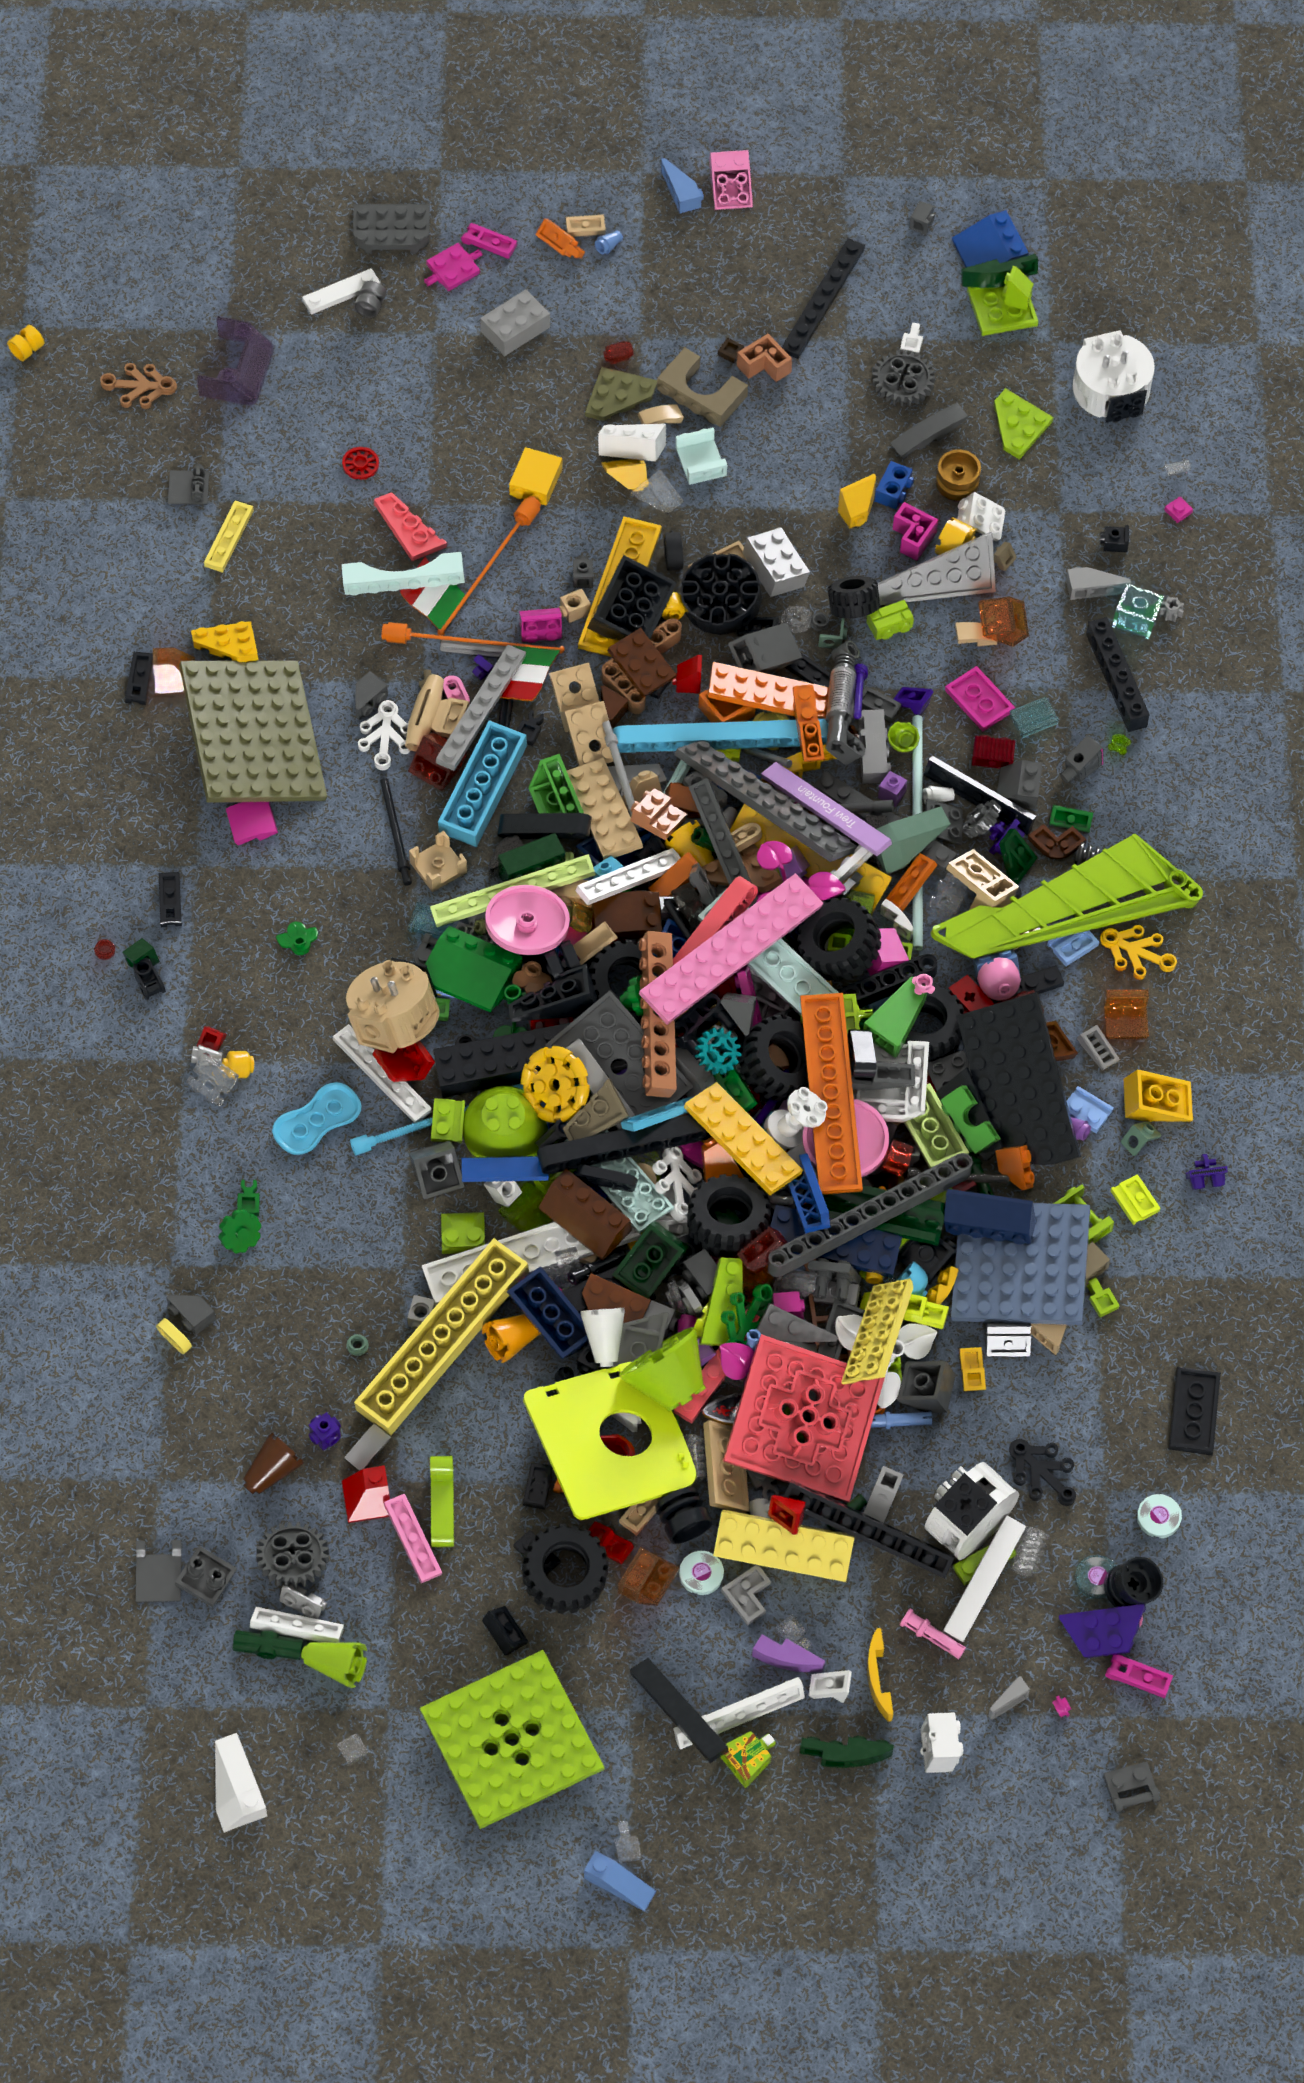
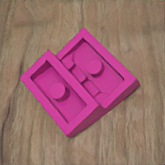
[225,802,278,846]

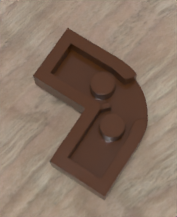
[1028,824,1087,859]

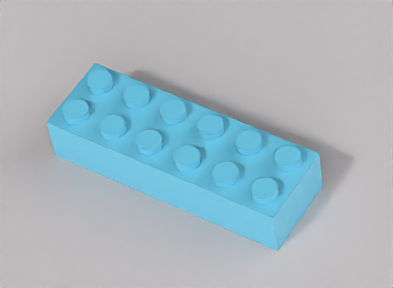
[438,721,527,847]

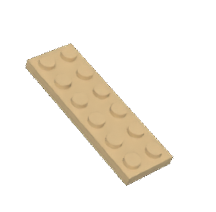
[567,758,643,860]

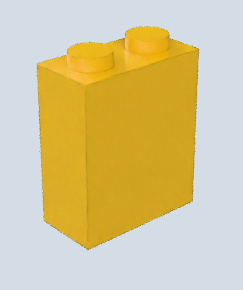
[509,447,562,506]

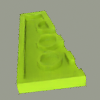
[699,1258,743,1346]

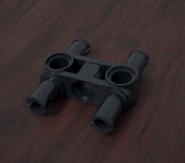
[657,992,738,1060]

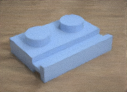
[1047,930,1099,967]
[1067,1086,1114,1133]

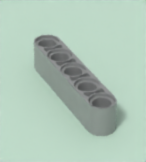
[566,1039,636,1130]

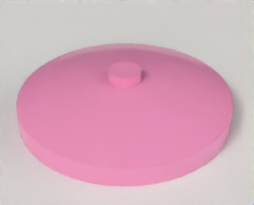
[485,885,570,955]
[802,1099,889,1177]

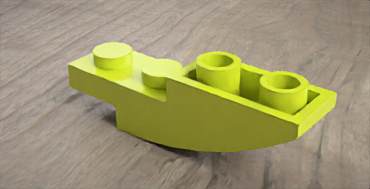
[860,1292,949,1329]

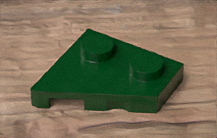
[999,829,1037,885]

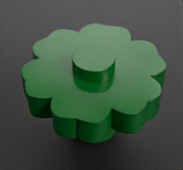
[620,975,656,1016]
[218,1209,262,1253]

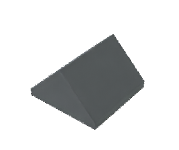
[720,992,757,1036]

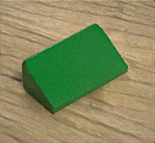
[1049,805,1093,833]

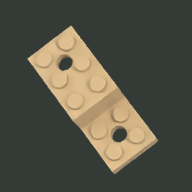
[549,662,614,766]
[946,849,1040,950]

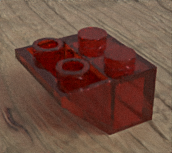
[408,733,467,791]

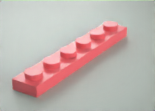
[673,1309,760,1424]

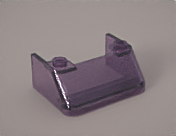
[197,316,274,406]

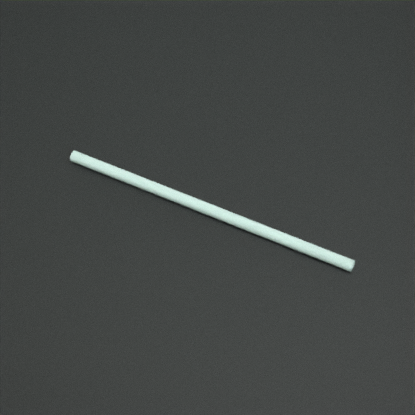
[912,715,923,950]

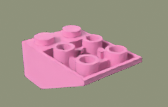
[709,150,753,210]

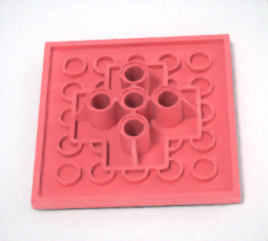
[723,1334,885,1503]

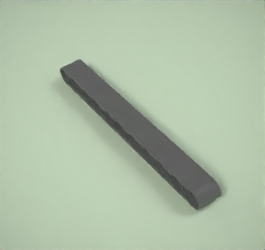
[768,1153,972,1277]

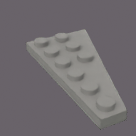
[877,532,996,605]

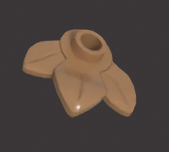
[512,961,553,994]

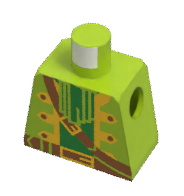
[720,1732,776,1788]

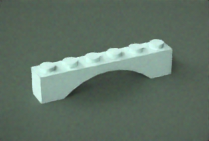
[342,552,465,595]

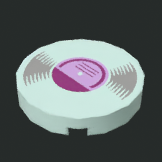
[1137,1494,1182,1538]
[679,1551,724,1595]

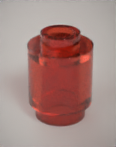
[603,341,634,365]

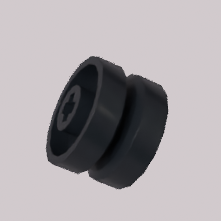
[542,940,581,982]

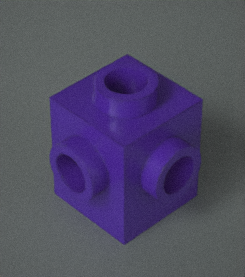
[308,1412,341,1451]

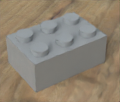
[480,289,550,356]
[742,528,810,597]

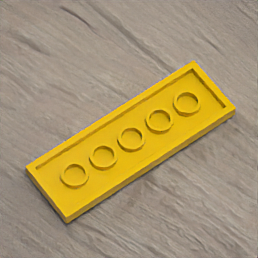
[684,1082,803,1196]

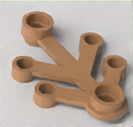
[100,363,177,409]

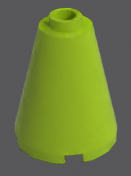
[301,1642,367,1688]

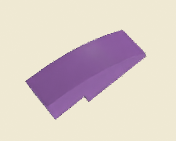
[752,1634,825,1672]

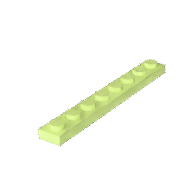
[430,854,596,928]

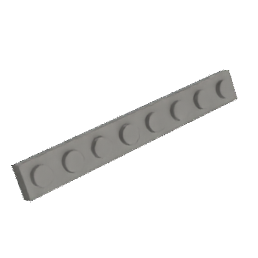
[436,645,526,771]

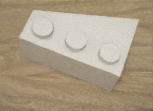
[598,424,666,461]

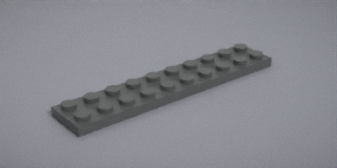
[675,741,857,862]

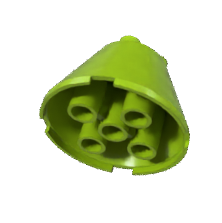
[463,1086,548,1157]
[619,1327,706,1412]

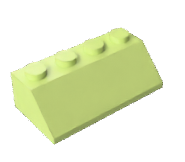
[904,1083,969,1168]

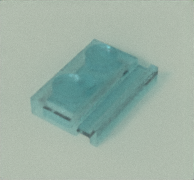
[1009,697,1059,738]
[408,902,454,939]

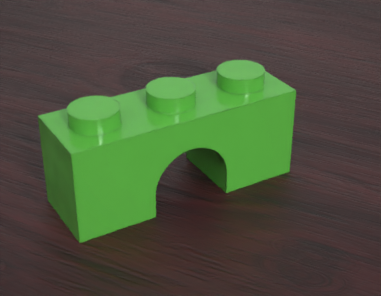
[940,1085,1001,1154]

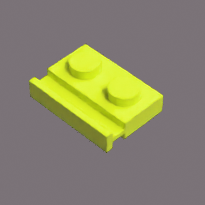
[1110,1174,1160,1225]

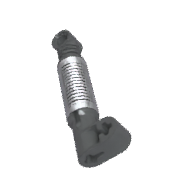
[826,640,865,765]

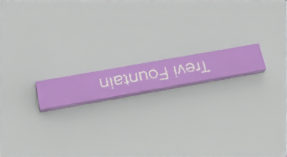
[761,762,892,856]

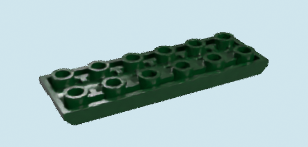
[815,1185,945,1246]

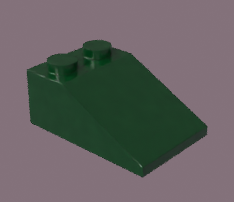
[612,1221,689,1299]

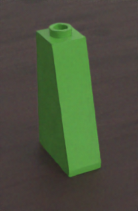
[863,976,927,1058]

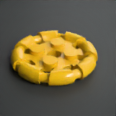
[521,1046,590,1123]

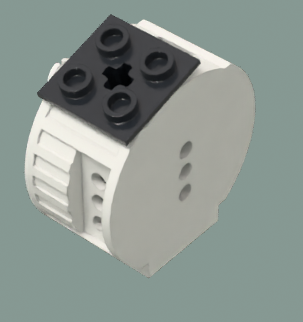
[925,1462,1019,1560]

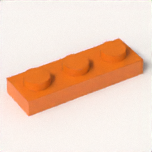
[886,853,938,912]

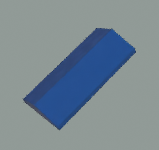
[461,1156,549,1182]

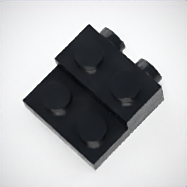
[897,1238,957,1284]

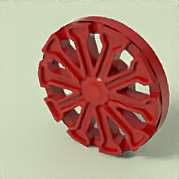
[342,447,379,480]

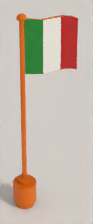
[400,496,541,636]
[382,622,565,701]

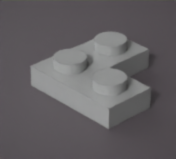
[721,1565,771,1626]

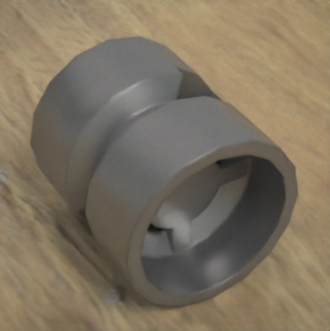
[354,281,387,318]

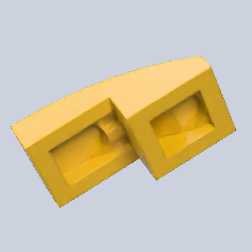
[959,1347,986,1391]

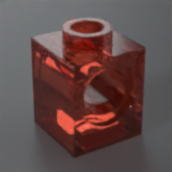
[881,1140,914,1176]

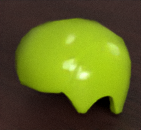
[887,722,920,753]

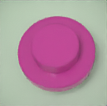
[1052,1695,1071,1718]

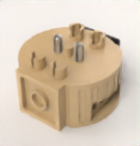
[346,957,439,1053]

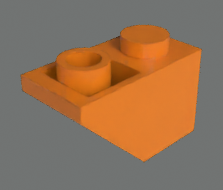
[996,1145,1035,1190]

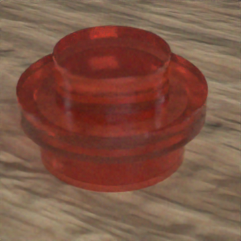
[94,939,115,960]

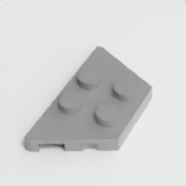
[612,1312,669,1372]

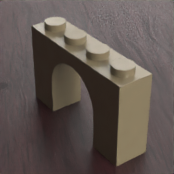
[657,347,748,427]

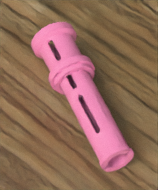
[900,1608,966,1660]

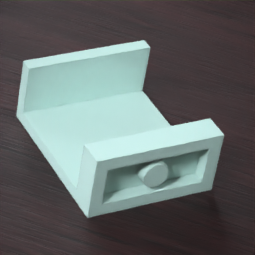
[675,428,727,485]

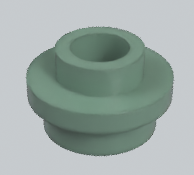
[347,1334,369,1356]

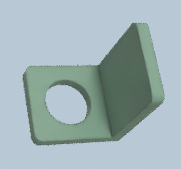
[818,618,848,649]
[1121,1121,1161,1156]

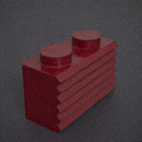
[971,735,1016,769]

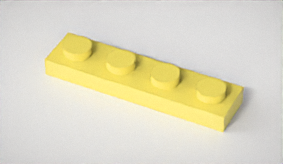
[204,501,254,572]

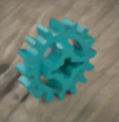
[695,1028,741,1075]

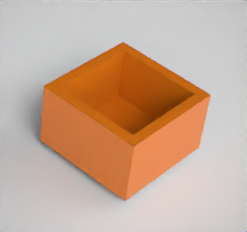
[698,689,755,723]

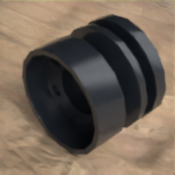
[655,1487,713,1544]
[1104,1557,1163,1607]

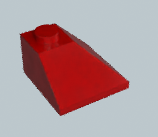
[342,1465,390,1523]

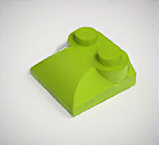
[441,1212,485,1254]

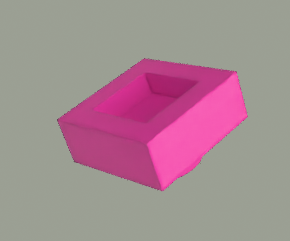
[1164,496,1193,523]

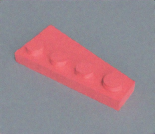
[374,492,447,561]

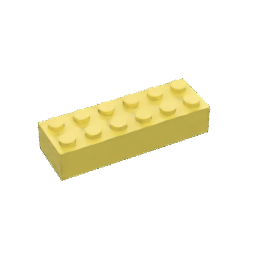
[713,1510,855,1582]

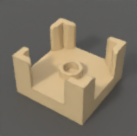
[409,831,467,892]

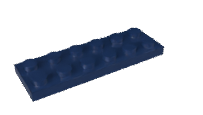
[765,1205,902,1278]

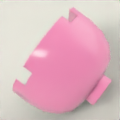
[977,958,1021,1001]

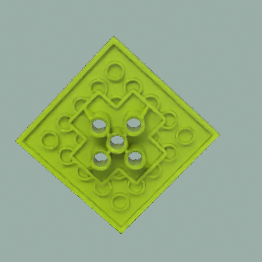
[420,1650,604,1829]

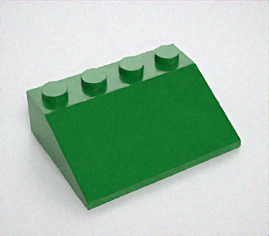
[425,926,522,1013]

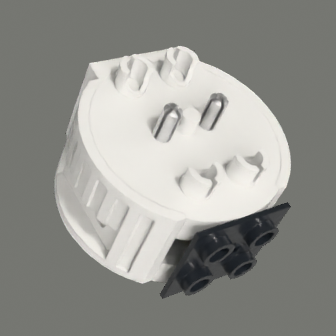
[1073,330,1154,423]

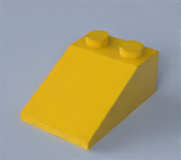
[1123,1069,1193,1122]

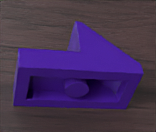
[893,687,933,716]

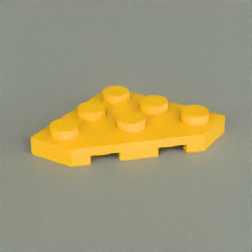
[191,621,258,662]

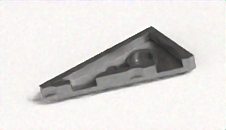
[756,1303,838,1342]

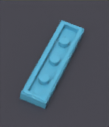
[621,1096,693,1132]

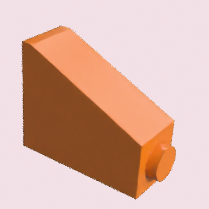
[648,852,701,896]
[701,1137,744,1183]

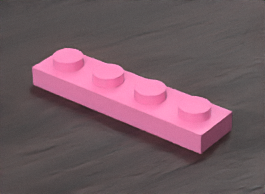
[384,1493,442,1583]

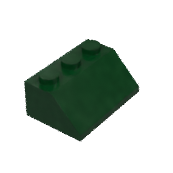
[498,833,565,882]

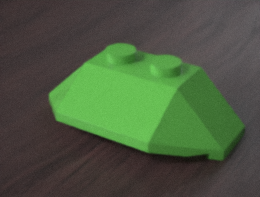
[529,754,584,813]

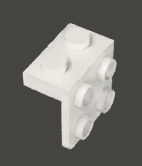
[957,492,1005,541]

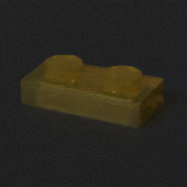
[569,902,592,933]

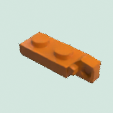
[535,218,585,259]

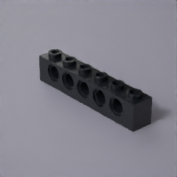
[1086,617,1150,732]

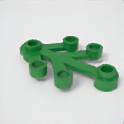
[721,1284,773,1345]

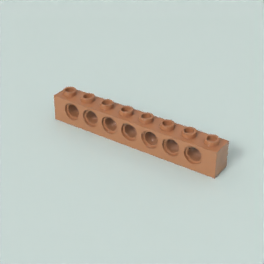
[639,931,677,1098]

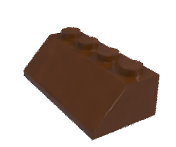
[539,1169,632,1261]

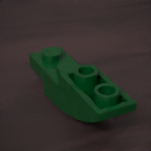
[961,254,1038,288]
[800,1736,894,1768]

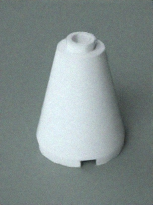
[580,1308,625,1367]

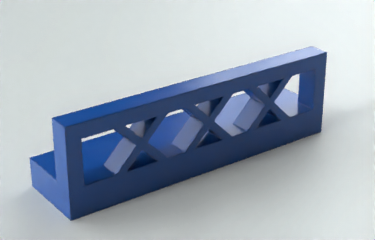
[788,1153,830,1233]

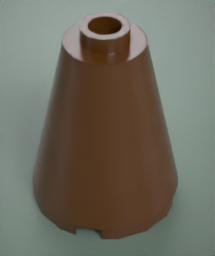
[243,1432,304,1494]

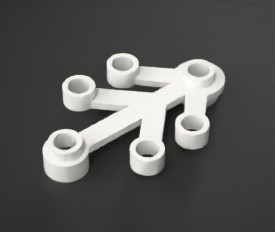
[358,700,411,770]
[652,1146,702,1222]

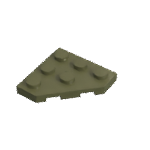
[585,367,657,421]

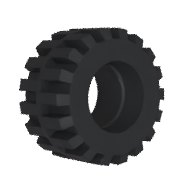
[828,576,880,619]

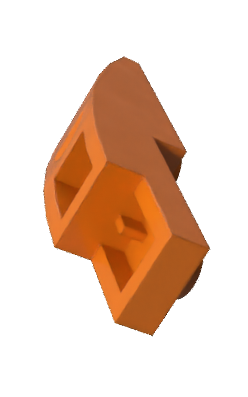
[792,684,825,762]

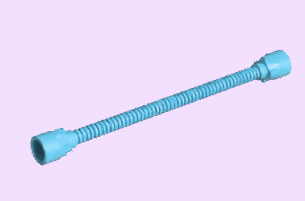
[350,1083,523,1156]

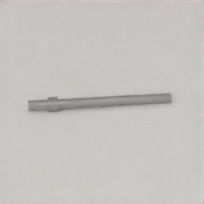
[602,721,640,829]

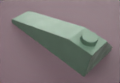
[876,806,951,874]

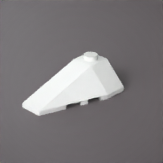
[215,1733,267,1832]

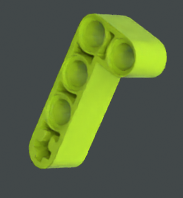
[430,1456,454,1547]

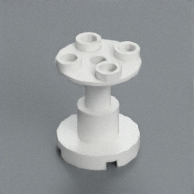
[764,1087,828,1151]

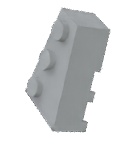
[857,709,891,784]

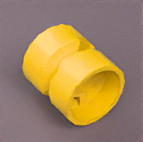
[7,325,45,361]

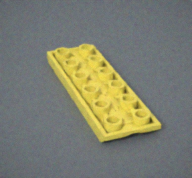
[841,1279,913,1385]

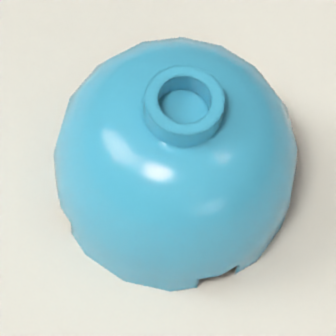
[897,1261,928,1297]

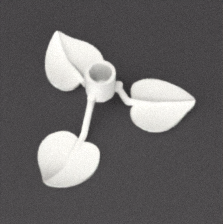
[835,1315,937,1408]

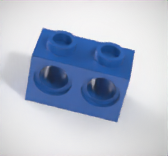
[874,461,914,509]

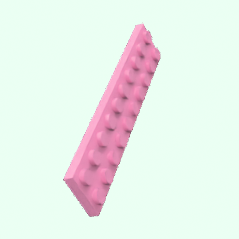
[639,873,824,1025]

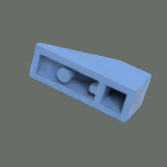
[661,158,704,213]
[584,1851,656,1912]

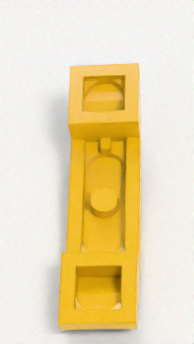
[867,1628,893,1722]

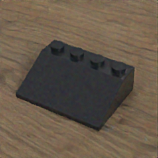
[587,555,677,641]

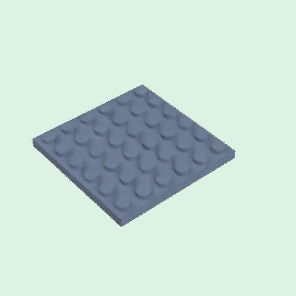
[951,1203,1091,1325]

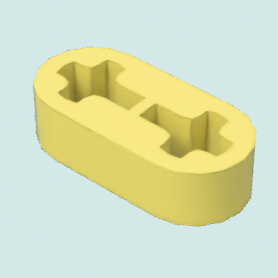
[156,1318,192,1354]

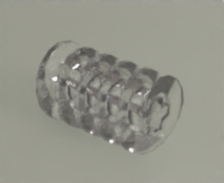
[683,1434,707,1484]
[1011,1526,1050,1577]

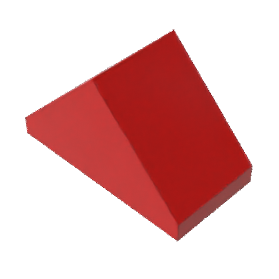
[768,1495,806,1535]

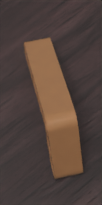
[601,618,682,714]

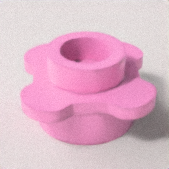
[912,974,935,995]

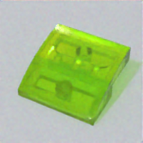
[498,1182,552,1233]

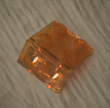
[1104,989,1149,1039]

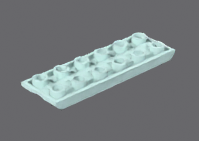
[564,1130,674,1233]

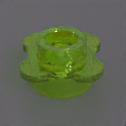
[1108,734,1131,755]

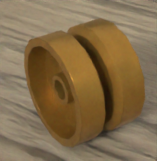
[936,449,981,501]

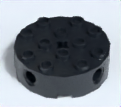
[680,553,762,635]

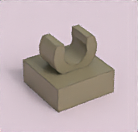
[994,542,1017,571]

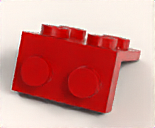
[372,1041,435,1082]

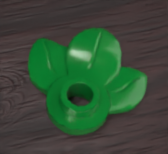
[276,921,318,955]

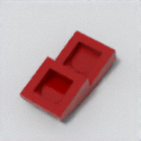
[589,1521,634,1564]

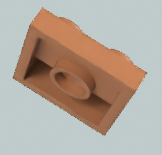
[630,789,687,840]

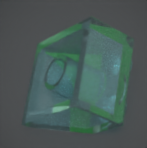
[1111,583,1164,639]

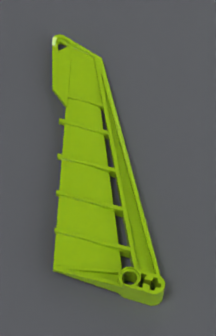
[930,834,1203,959]

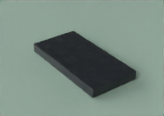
[1168,1367,1221,1456]

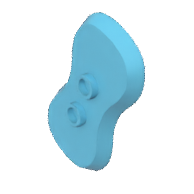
[272,1082,362,1155]

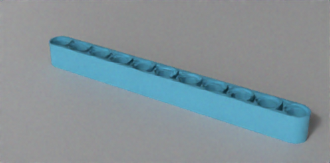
[613,719,828,753]

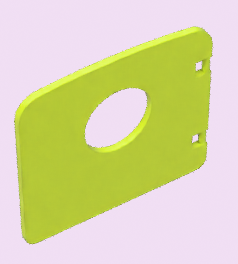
[523,1362,696,1520]

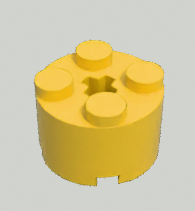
[935,517,976,555]

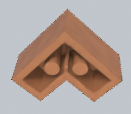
[737,334,792,382]

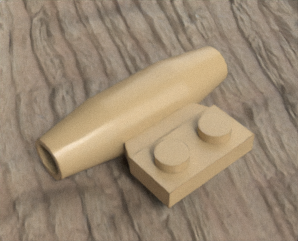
[405,674,469,752]

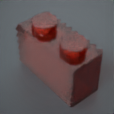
[737,1227,788,1273]

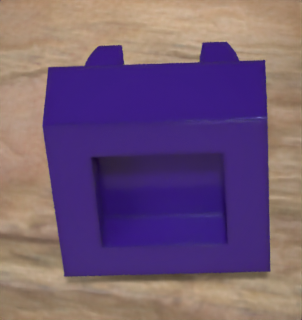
[472,654,494,680]

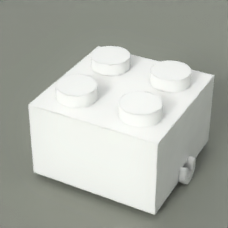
[920,1713,963,1773]

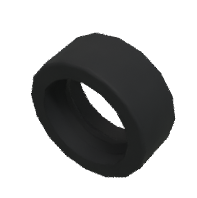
[664,532,684,571]

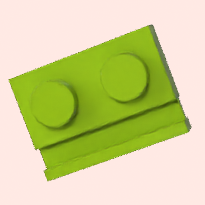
[431,1098,465,1144]

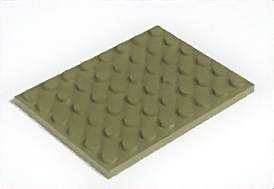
[179,661,327,803]

